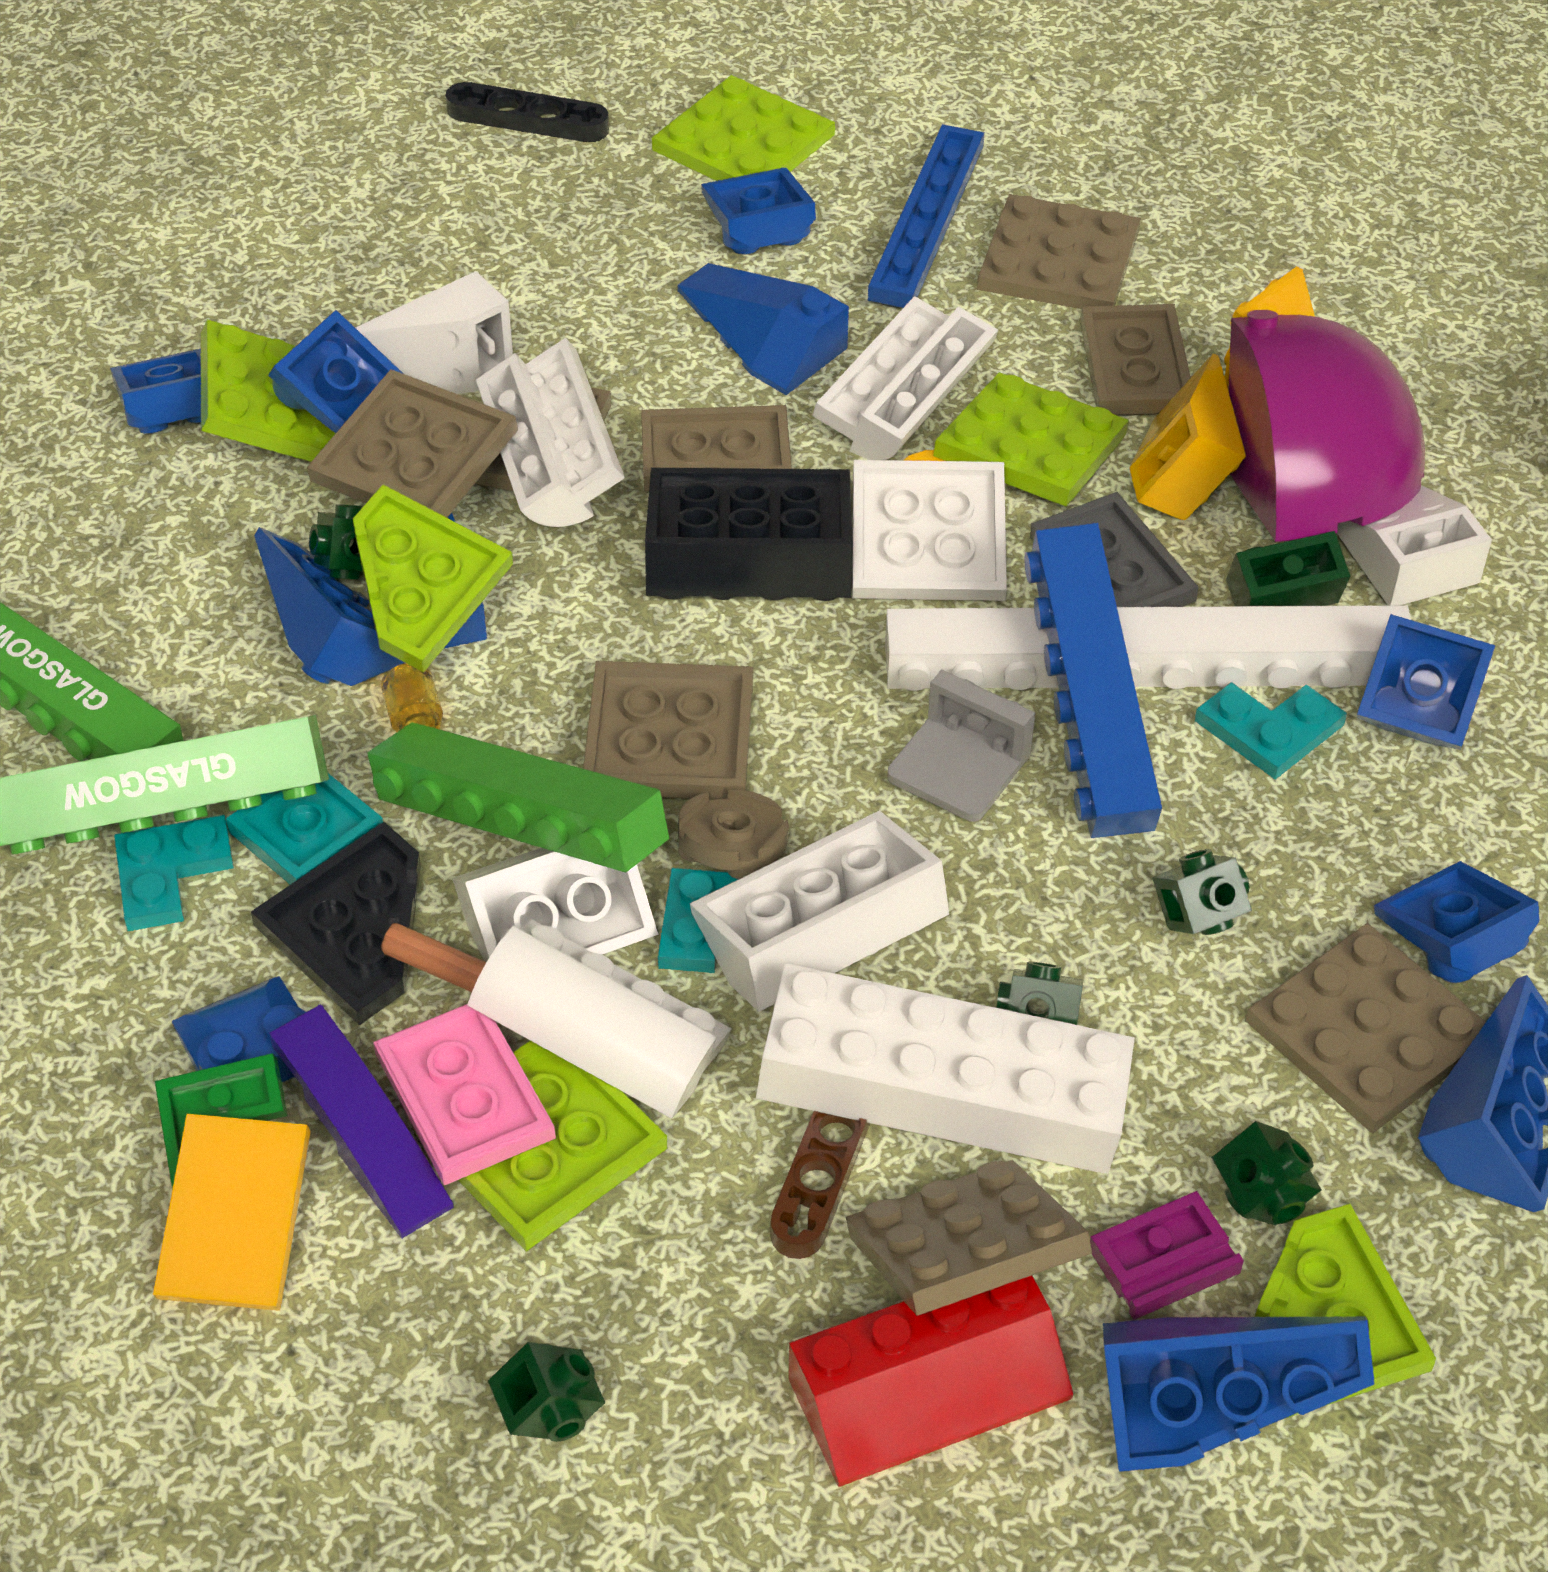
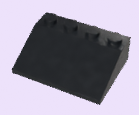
[645,468,853,601]

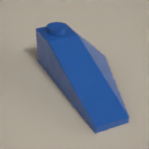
[677,263,849,395]
[254,527,405,686]
[1418,975,1548,1212]
[1103,1316,1375,1472]

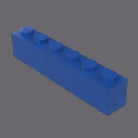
[1024,523,1162,838]

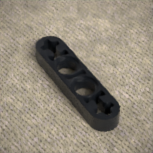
[445,82,609,142]

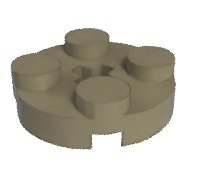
[678,789,789,879]

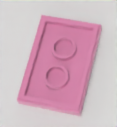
[373,1004,556,1185]

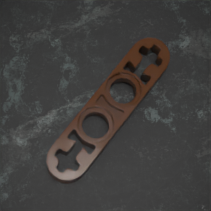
[770,1111,870,1259]

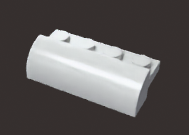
[813,296,998,460]
[476,338,625,527]
[467,920,732,1119]

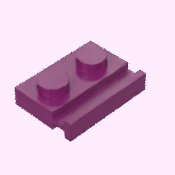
[1090,1191,1244,1320]

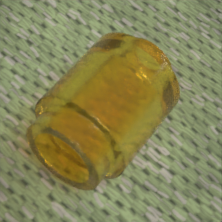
[380,663,443,732]

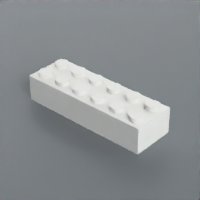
[756,963,1135,1174]

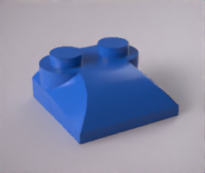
[701,167,816,254]
[268,310,404,433]
[110,348,201,433]
[1357,614,1495,750]
[1374,861,1540,983]
[172,976,306,1082]

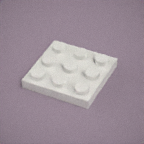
[852,460,1007,601]

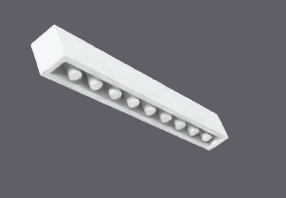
[885,605,1411,691]

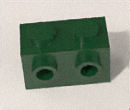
[1226,531,1351,606]

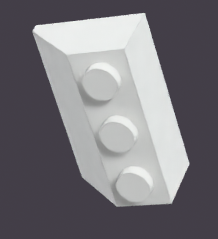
[452,848,659,962]

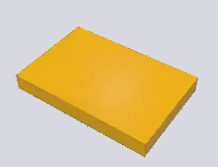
[153,1114,311,1311]

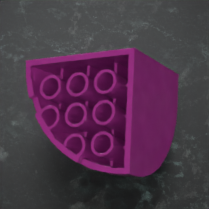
[1228,310,1425,542]

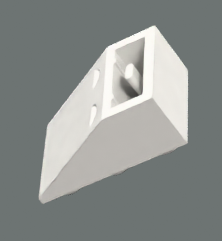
[355,271,513,394]
[1337,485,1492,606]

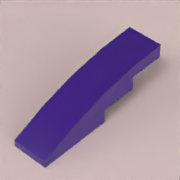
[269,1004,454,1239]

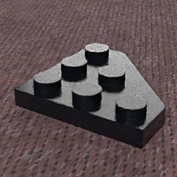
[251,822,421,1025]

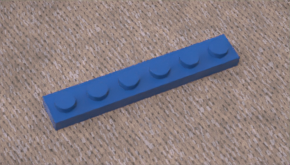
[868,124,985,308]

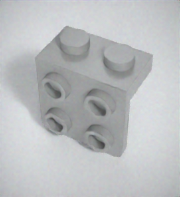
[887,669,1035,822]

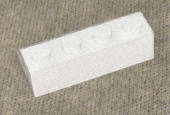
[690,810,949,1012]

